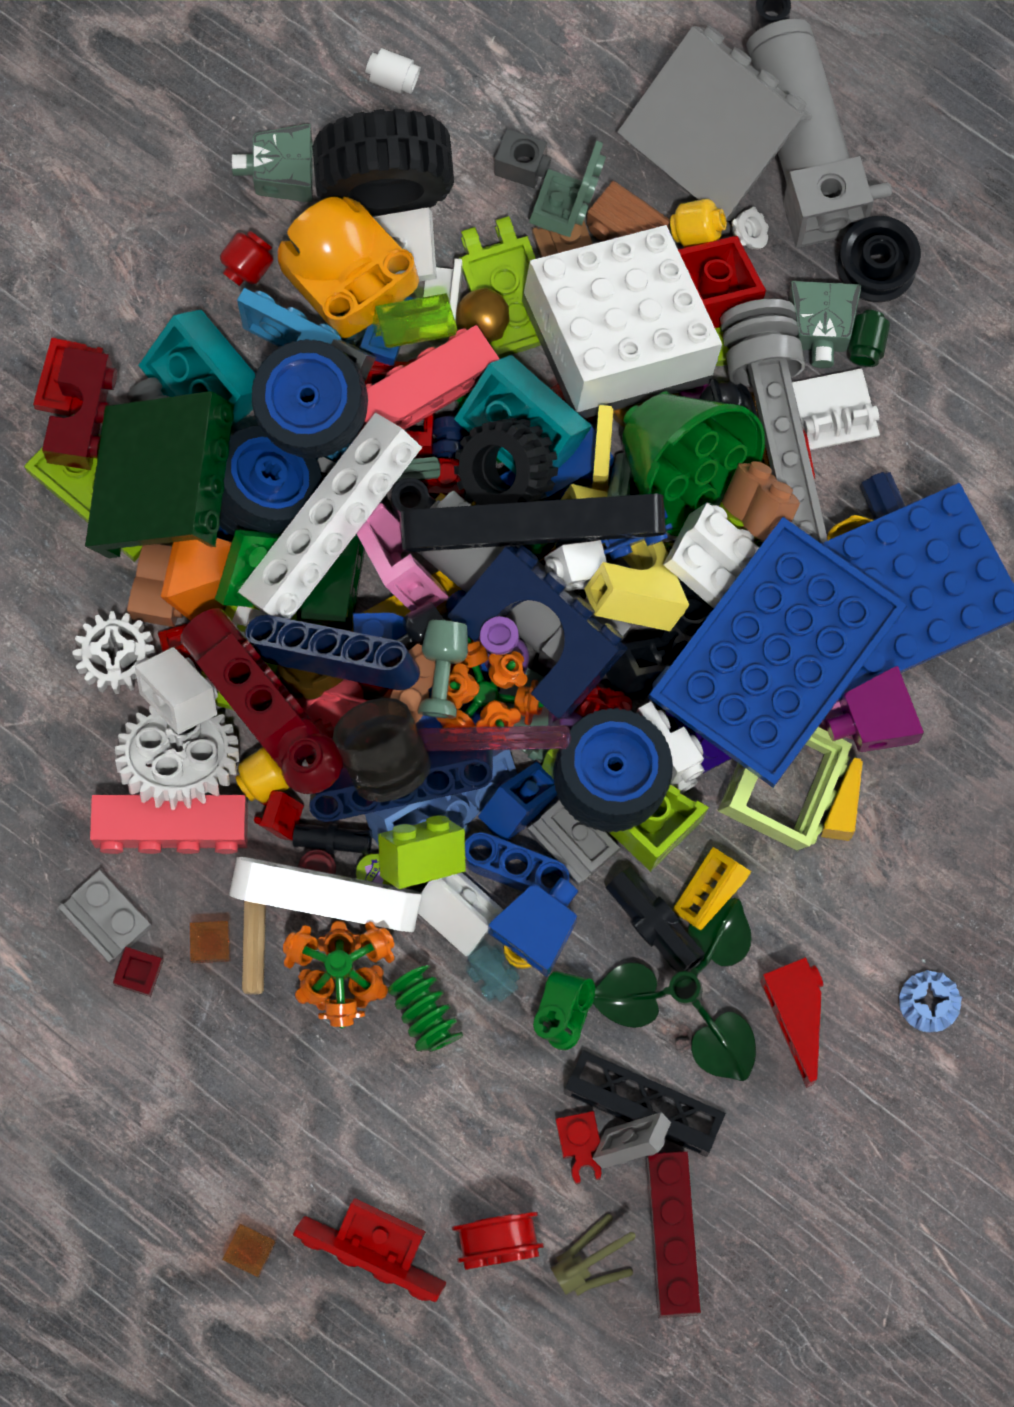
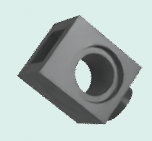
[495,129,551,188]

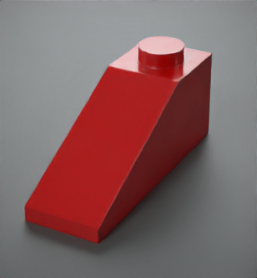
[760,957,824,1088]

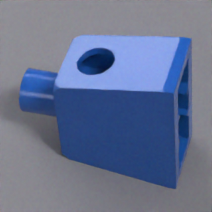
[488,878,579,977]

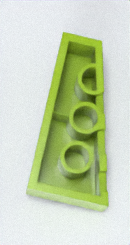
[542,737,709,872]

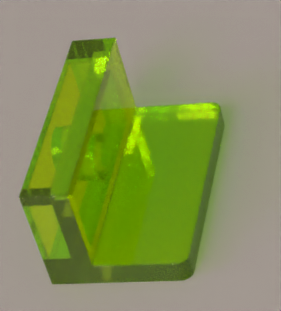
[372,293,457,348]

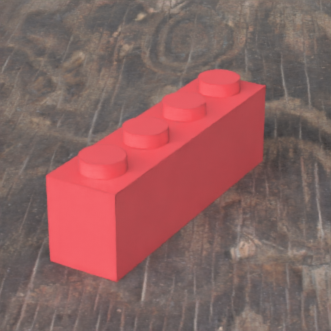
[362,325,500,430]
[90,795,248,854]

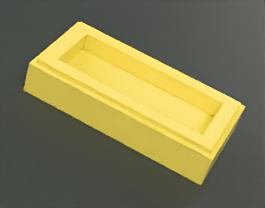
[592,405,613,489]

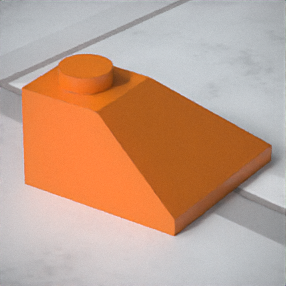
[161,538,232,621]

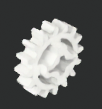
[73,611,156,694]

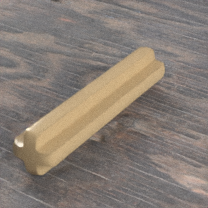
[242,900,266,995]

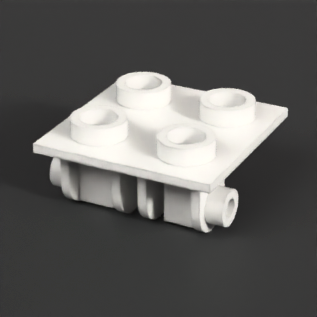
[792,368,880,451]

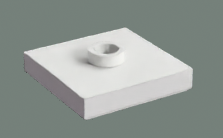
[373,207,437,282]

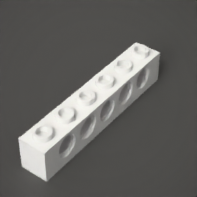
[238,412,422,619]

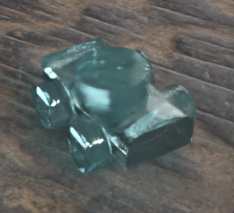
[466,945,520,1003]

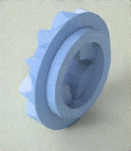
[899,970,962,1032]

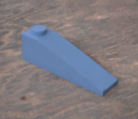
[365,745,517,846]

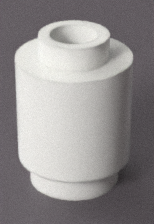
[365,48,421,94]

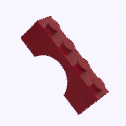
[646,1151,701,1319]

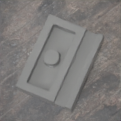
[527,800,620,887]
[58,870,152,965]

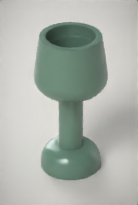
[418,620,468,719]

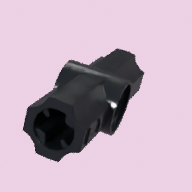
[605,867,705,973]

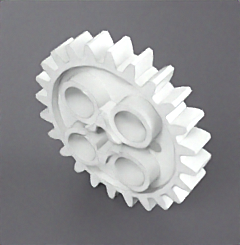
[115,706,240,810]

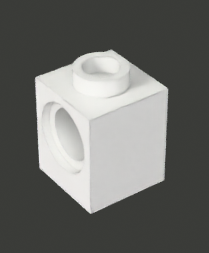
[544,540,607,592]

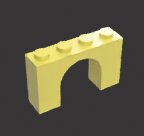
[561,484,689,631]

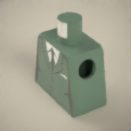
[232,124,313,202]
[788,281,861,368]

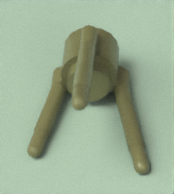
[550,1214,636,1296]

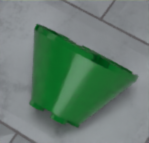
[622,391,765,536]

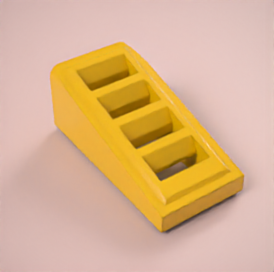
[821,758,863,841]
[672,847,752,930]

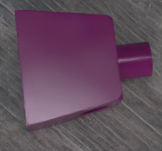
[826,666,924,752]

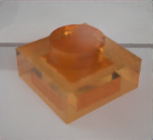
[190,921,230,964]
[222,1224,276,1278]

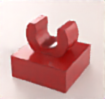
[254,791,304,841]

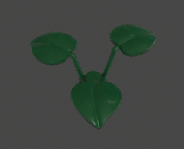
[593,898,756,1081]

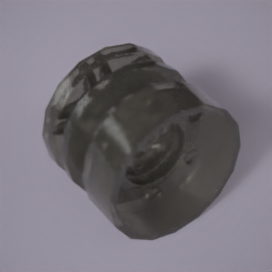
[333,698,431,802]

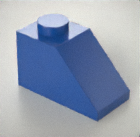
[478,761,557,841]

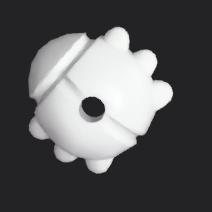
[731,207,769,250]

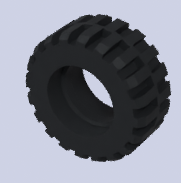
[312,109,454,217]

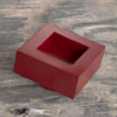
[113,947,164,997]

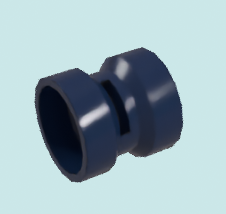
[432,416,469,459]

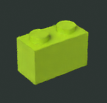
[378,816,466,889]

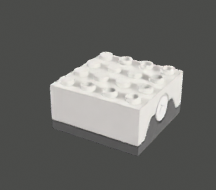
[522,225,722,418]

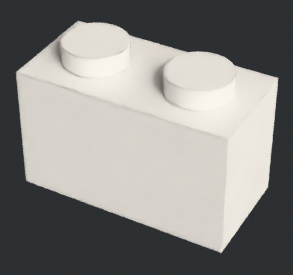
[135,647,218,734]

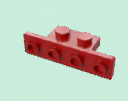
[293,1198,447,1302]

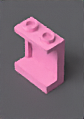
[356,503,449,612]

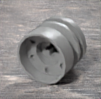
[720,299,805,387]

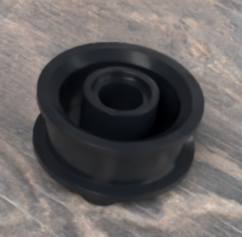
[837,216,921,302]

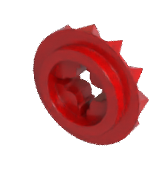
[575,686,632,717]

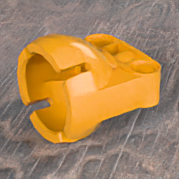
[278,196,419,338]

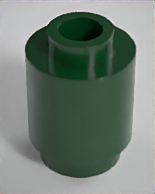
[848,310,890,367]

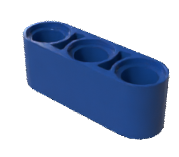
[465,832,570,893]

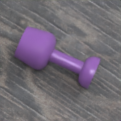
[480,616,529,674]

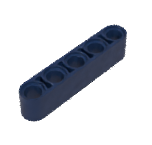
[245,615,420,690]
[309,740,493,822]

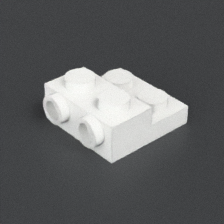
[663,502,759,608]
[636,702,705,794]

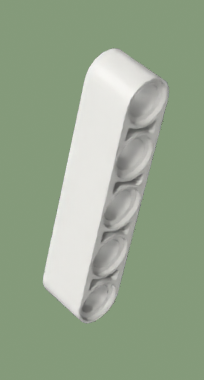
[229,857,422,932]

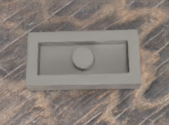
[593,1112,671,1169]

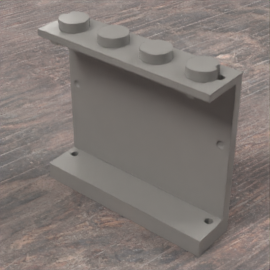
[617,25,812,221]

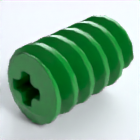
[388,965,463,1052]

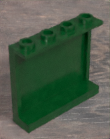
[85,391,234,558]

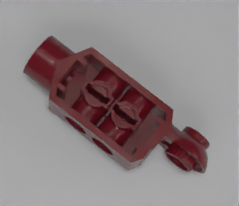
[180,608,343,794]

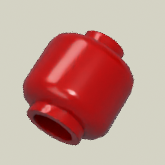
[220,230,274,286]

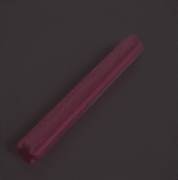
[389,725,571,752]

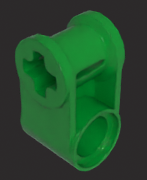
[533,971,596,1050]

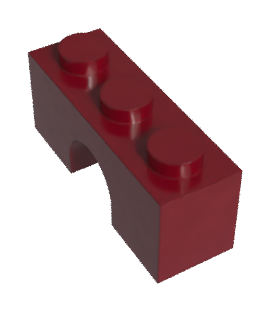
[42,348,117,470]

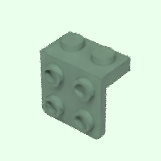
[529,140,606,237]

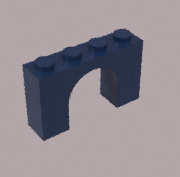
[448,546,628,719]

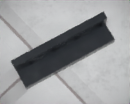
[564,1050,726,1157]

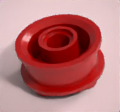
[452,1211,544,1270]

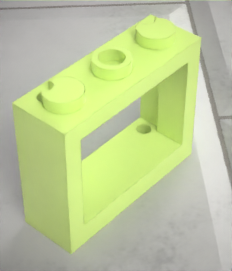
[717,727,852,850]

